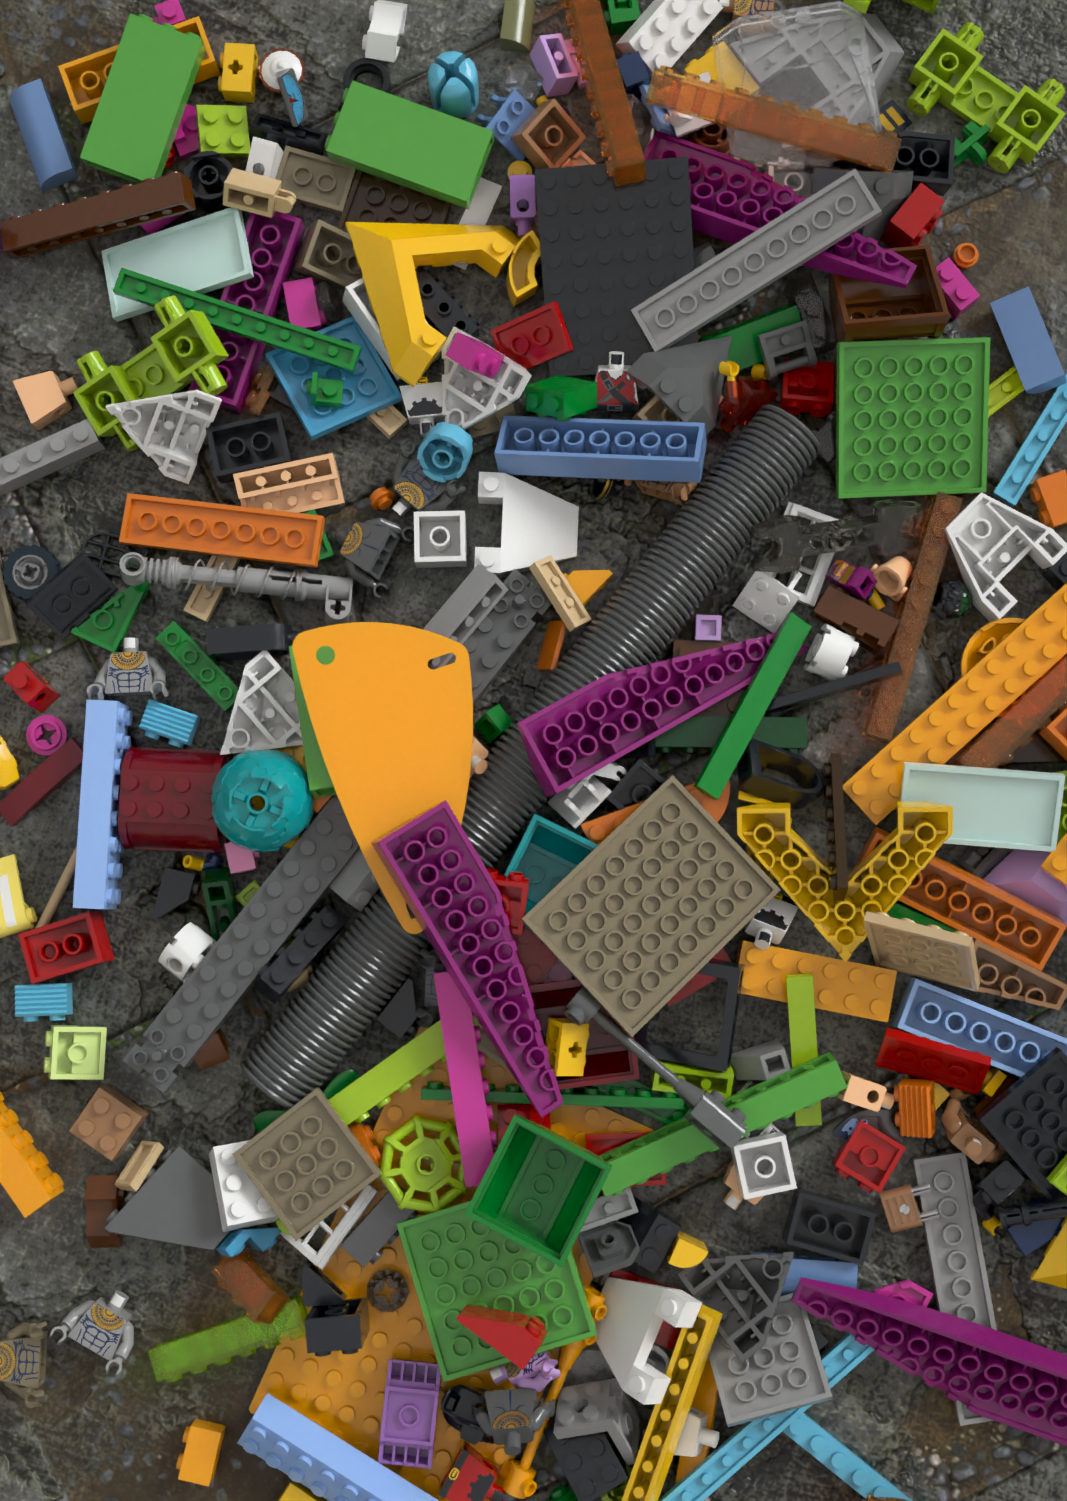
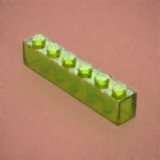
[148,1295,308,1383]

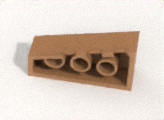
[973,938,1067,1010]

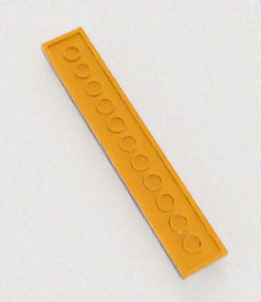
[843,583,1067,825]

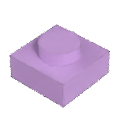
[695,615,722,642]

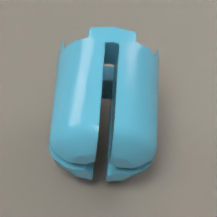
[428,51,479,119]

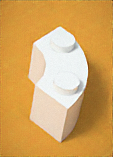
[362,0,408,62]

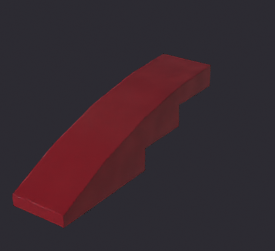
[0,737,83,827]

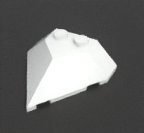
[442,327,532,430]
[105,390,222,484]
[220,650,303,755]

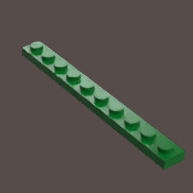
[113,268,362,373]
[421,1081,684,1109]

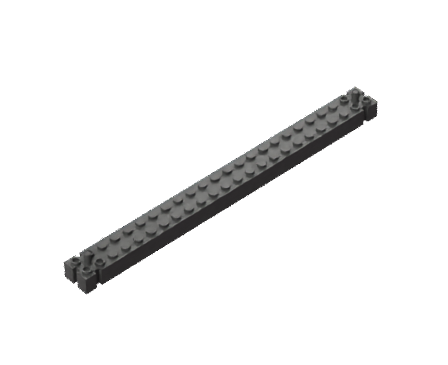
[122,569,553,1093]

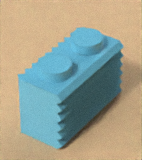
[139,699,201,749]
[14,983,73,1022]

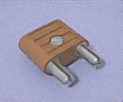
[880,1183,939,1233]

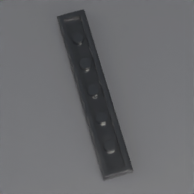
[764,662,903,716]

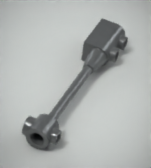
[565,986,748,1152]

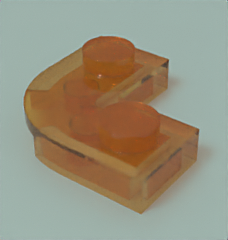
[244,367,275,416]

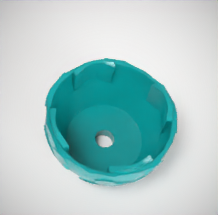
[211,749,314,852]

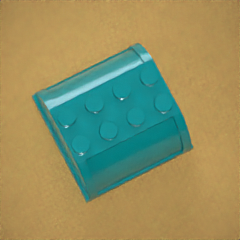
[504,814,598,928]

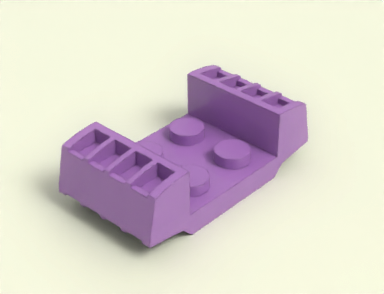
[378,1358,441,1469]

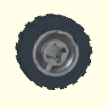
[2,545,62,601]

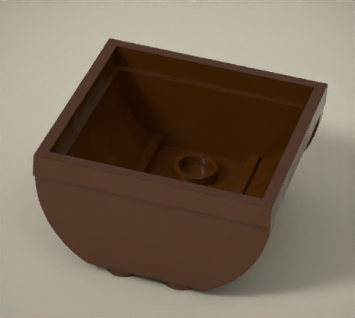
[828,245,950,342]

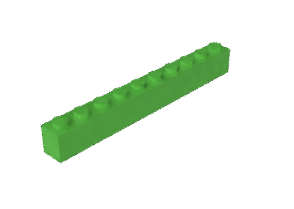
[599,1052,848,1197]

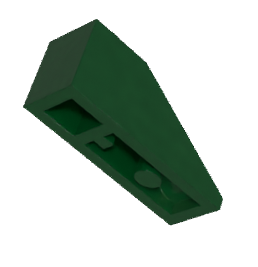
[201,867,238,941]

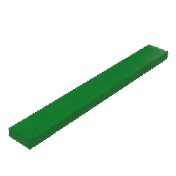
[694,613,812,800]

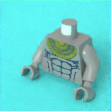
[87,638,168,700]
[49,1290,134,1378]

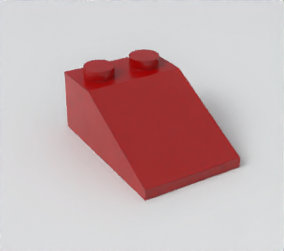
[18,911,115,984]
[456,1304,548,1370]

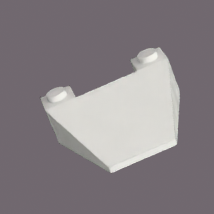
[474,472,579,579]
[945,492,1067,622]
[595,1277,702,1405]

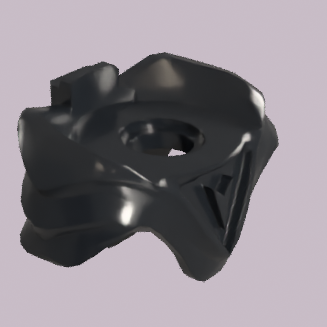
[441,1384,494,1445]

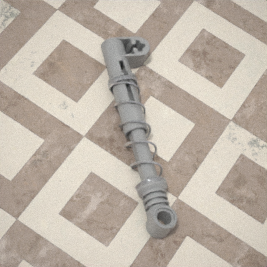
[119,552,353,626]

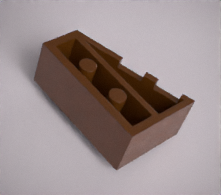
[810,586,900,655]

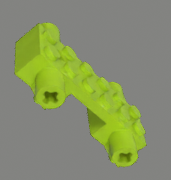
[906,22,1066,173]
[73,296,229,452]

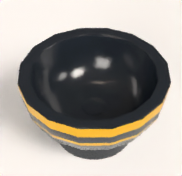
[592,478,623,499]

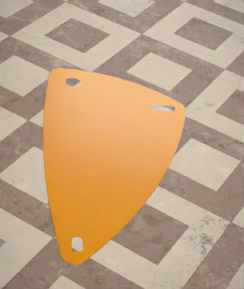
[292,622,473,934]

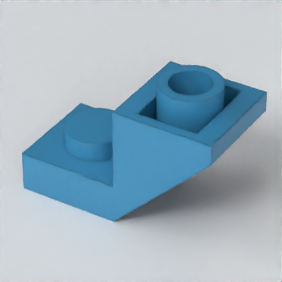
[215,1227,281,1257]

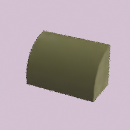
[500,0,536,53]

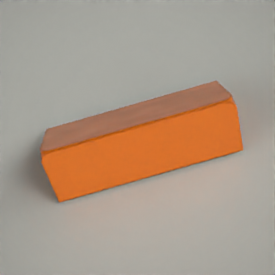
[537,621,567,674]

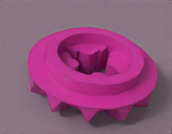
[26,715,68,756]

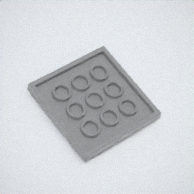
[709,1293,833,1427]

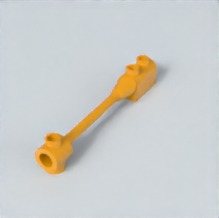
[499,1284,607,1499]

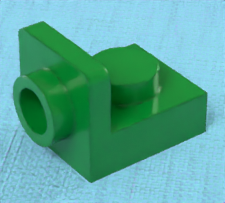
[306,371,344,408]

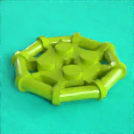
[378,1115,468,1213]

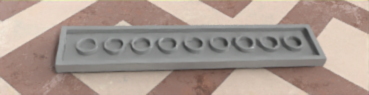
[631,168,882,352]
[912,1151,997,1426]

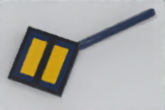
[868,99,913,136]

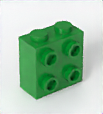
[525,375,597,421]

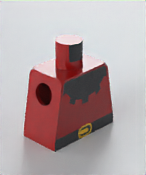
[3,661,61,713]
[438,1441,506,1501]

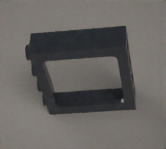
[634,959,745,1072]

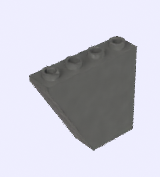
[105,1146,230,1252]

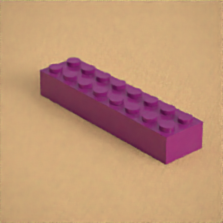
[188,211,306,414]

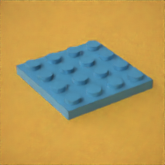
[265,316,402,441]

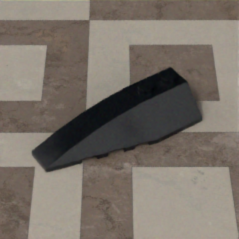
[803,131,955,196]

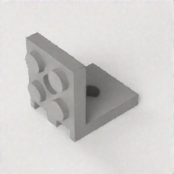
[553,1378,641,1465]

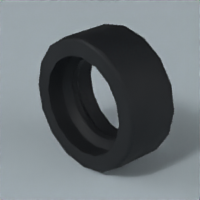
[343,58,391,94]

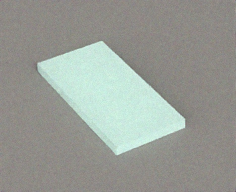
[101,207,254,322]
[900,762,1065,852]

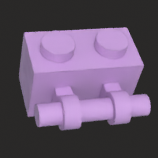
[530,33,588,97]

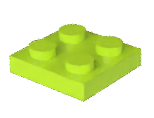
[195,105,250,158]

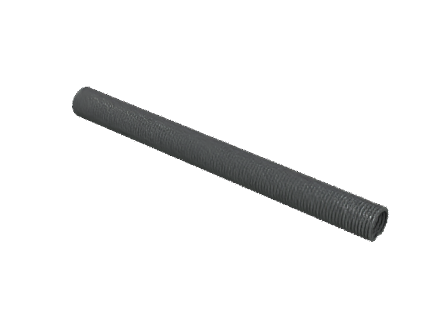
[241,404,821,1109]

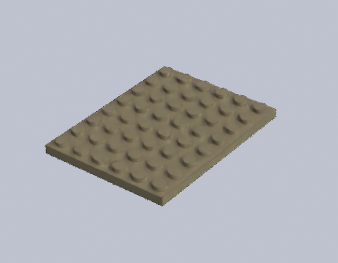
[520,775,780,1037]

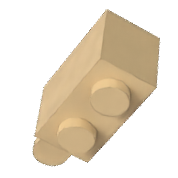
[223,168,296,218]

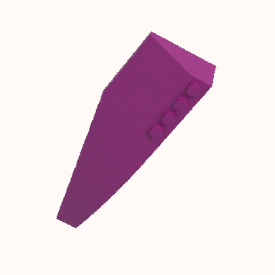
[639,131,917,288]
[517,633,808,797]
[371,800,563,1118]
[791,1278,1067,1446]

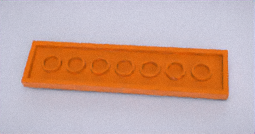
[119,493,325,568]

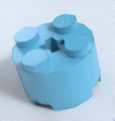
[417,422,473,483]

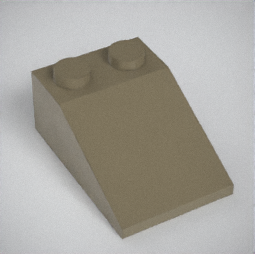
[294,219,363,290]

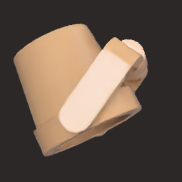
[870,556,912,602]

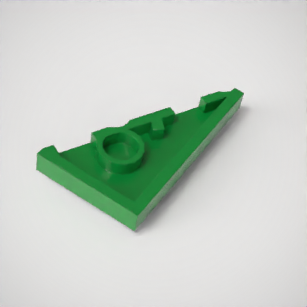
[71,580,151,653]

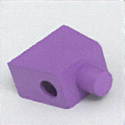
[509,175,536,238]

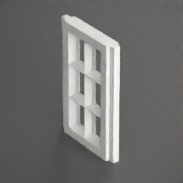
[763,502,845,607]
[278,1183,379,1269]

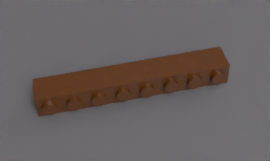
[0,171,196,259]

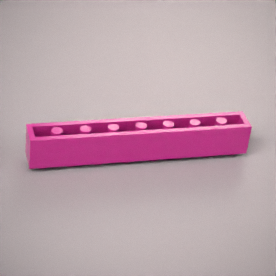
[434,971,498,1187]

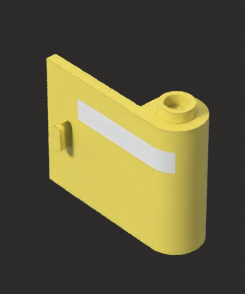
[0,854,37,938]

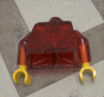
[719,361,778,433]

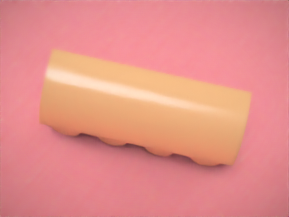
[233,453,345,513]

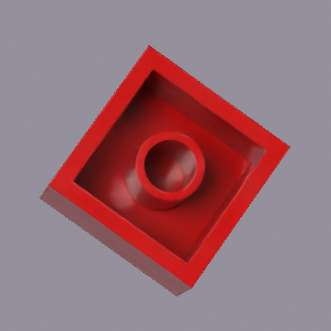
[880,183,945,248]

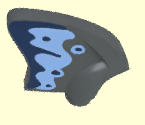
[833,1107,906,1145]

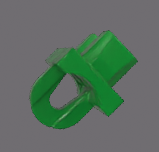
[954,121,991,169]

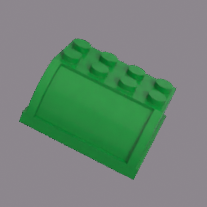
[464,1114,613,1267]

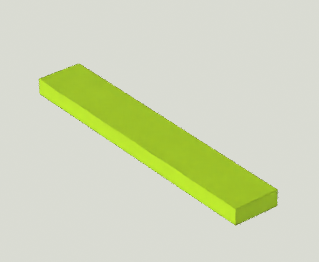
[786,973,822,1127]

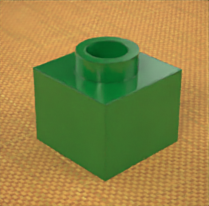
[474,704,513,744]

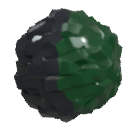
[930,579,972,619]

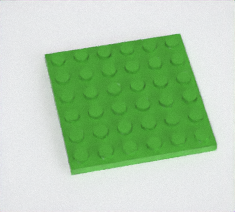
[836,337,990,499]
[396,1200,597,1382]

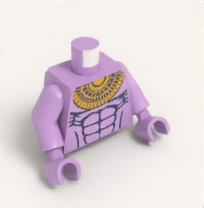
[489,1351,560,1392]

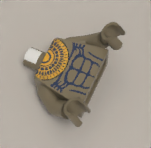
[0,1321,48,1408]

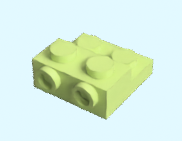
[43,1025,107,1080]

